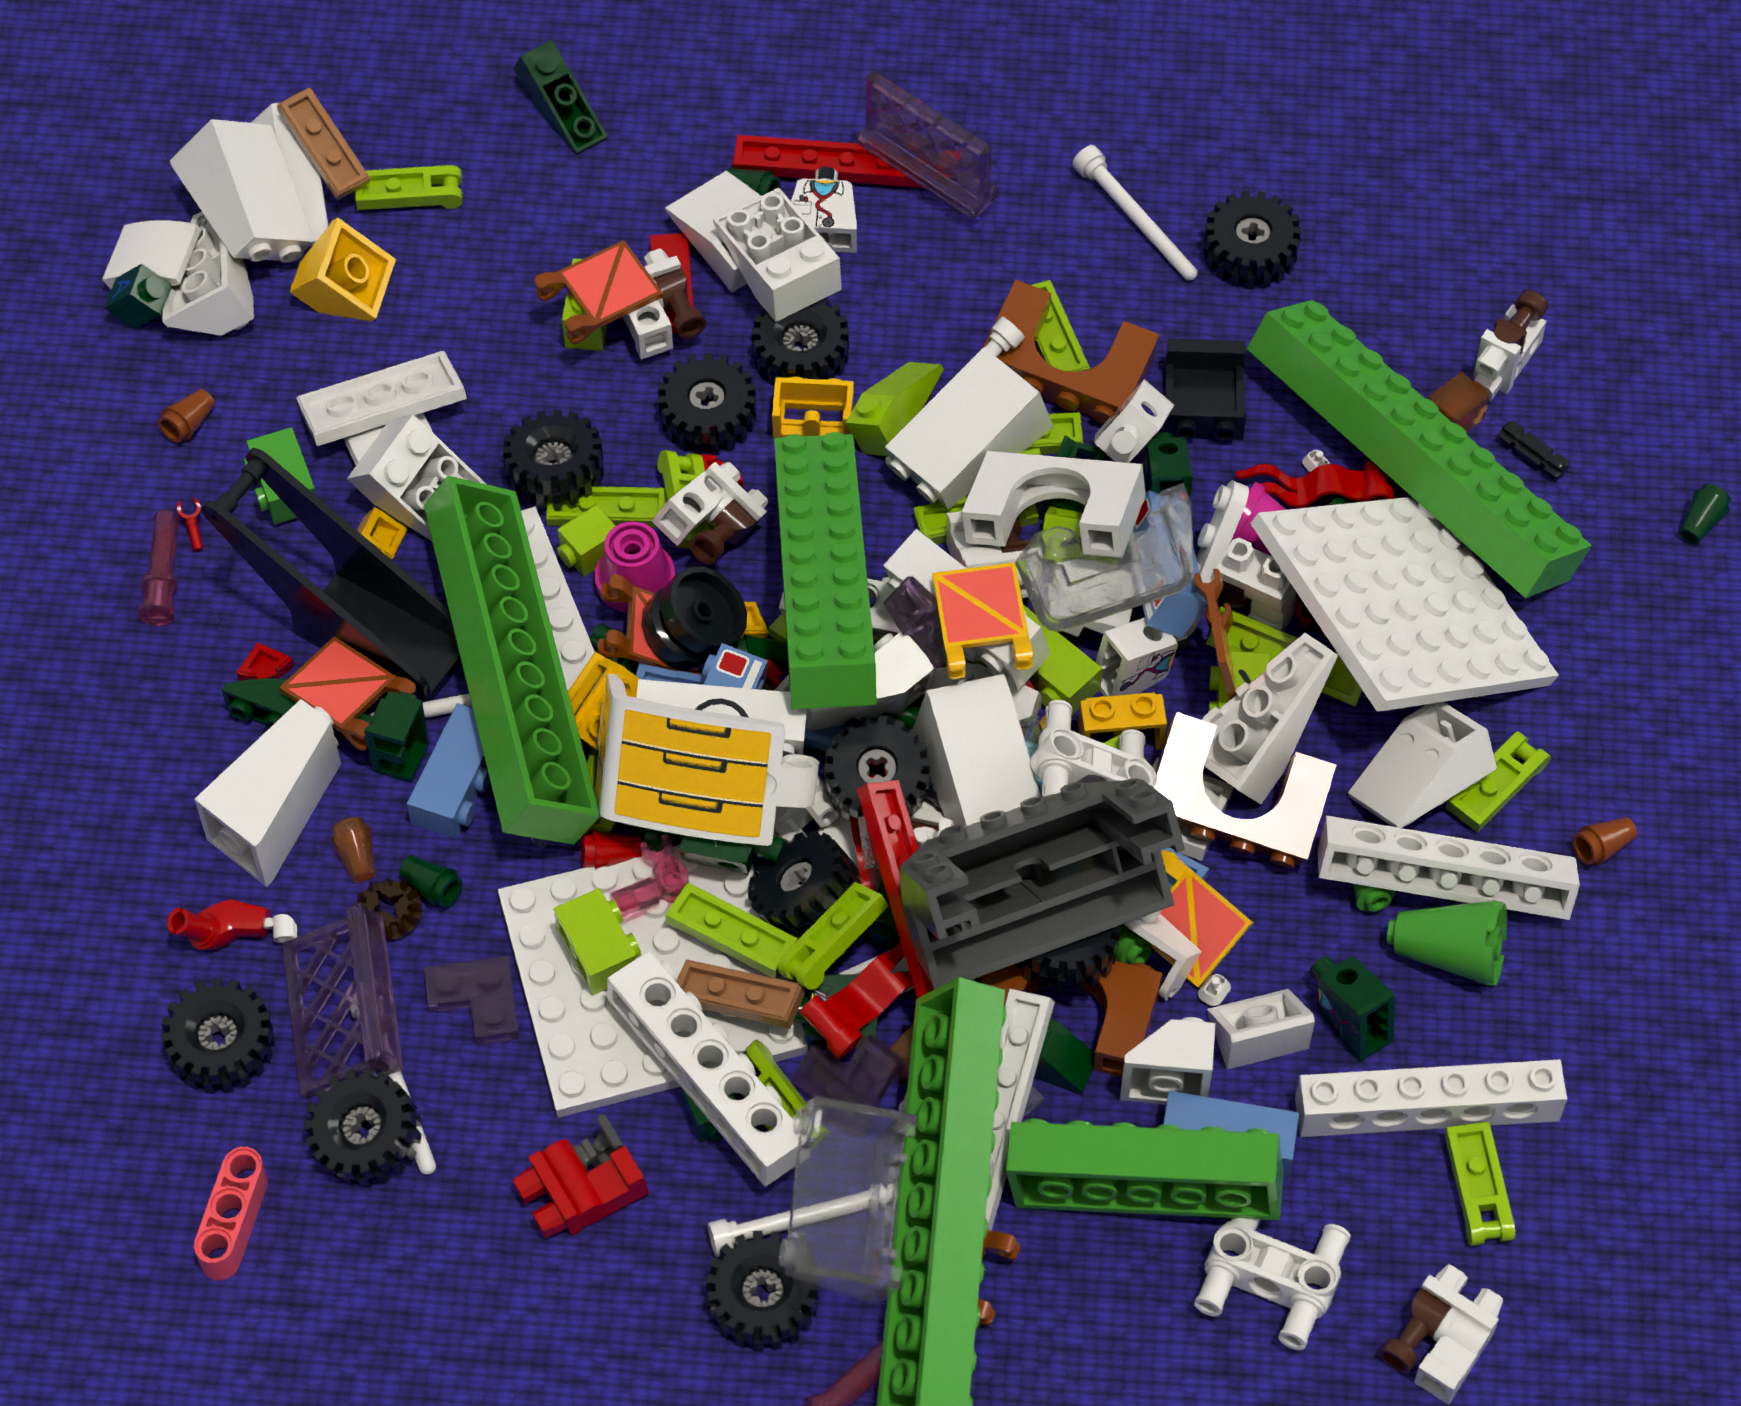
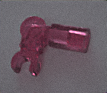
[609,834,689,919]

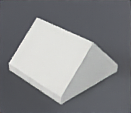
[1207,989,1315,1070]

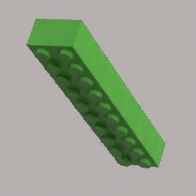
[1247,300,1592,598]
[774,432,877,710]
[424,476,600,845]
[877,977,1006,1406]

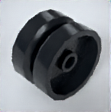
[641,567,747,671]

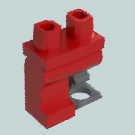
[512,1114,649,1238]

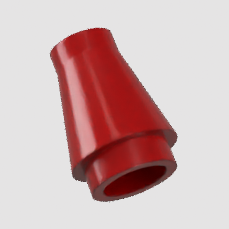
[580,830,643,870]

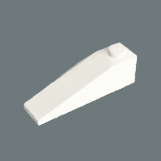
[251,103,328,247]
[162,211,254,336]
[1202,633,1338,804]

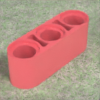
[194,1147,268,1280]

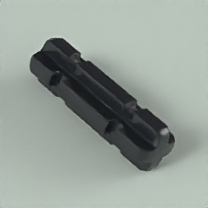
[1498,421,1569,480]

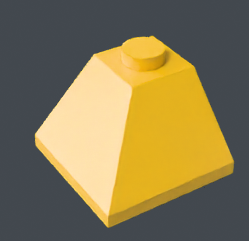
[290,217,396,322]

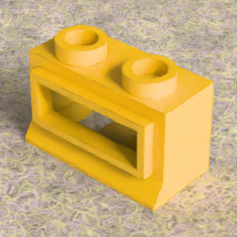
[772,376,854,438]
[568,652,639,751]
[1077,692,1167,750]

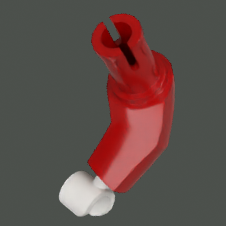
[167,899,297,950]

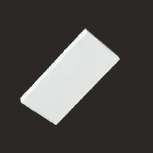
[296,351,467,446]

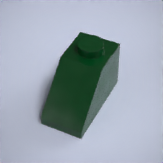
[1034,1019,1095,1096]

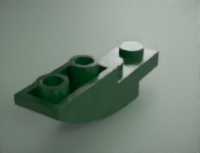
[222,678,373,751]

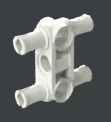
[1030,700,1158,798]
[1194,1218,1351,1350]

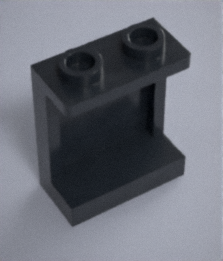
[1165,338,1246,441]

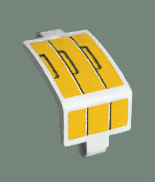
[595,674,819,846]

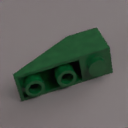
[513,40,608,155]

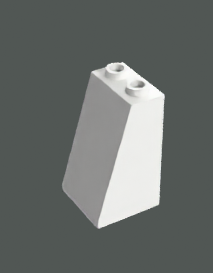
[170,119,315,263]
[885,347,1054,509]
[913,674,1041,827]
[194,699,341,887]

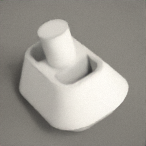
[1302,450,1331,472]
[1198,974,1231,1006]

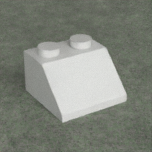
[1120,1017,1215,1105]

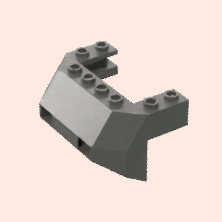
[900,778,1185,990]

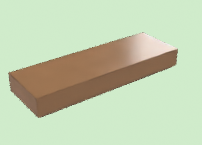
[277,87,370,201]
[676,959,806,1028]

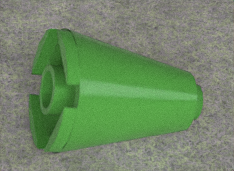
[1387,900,1507,985]

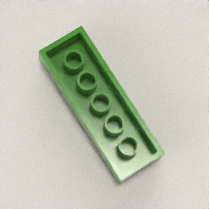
[1006,1119,1284,1220]

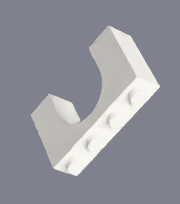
[961,451,1146,558]

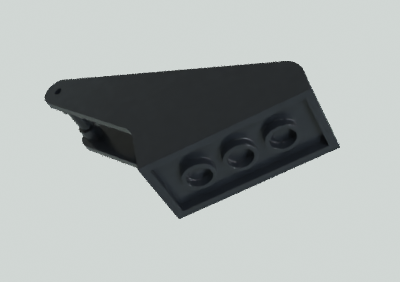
[201,448,462,702]

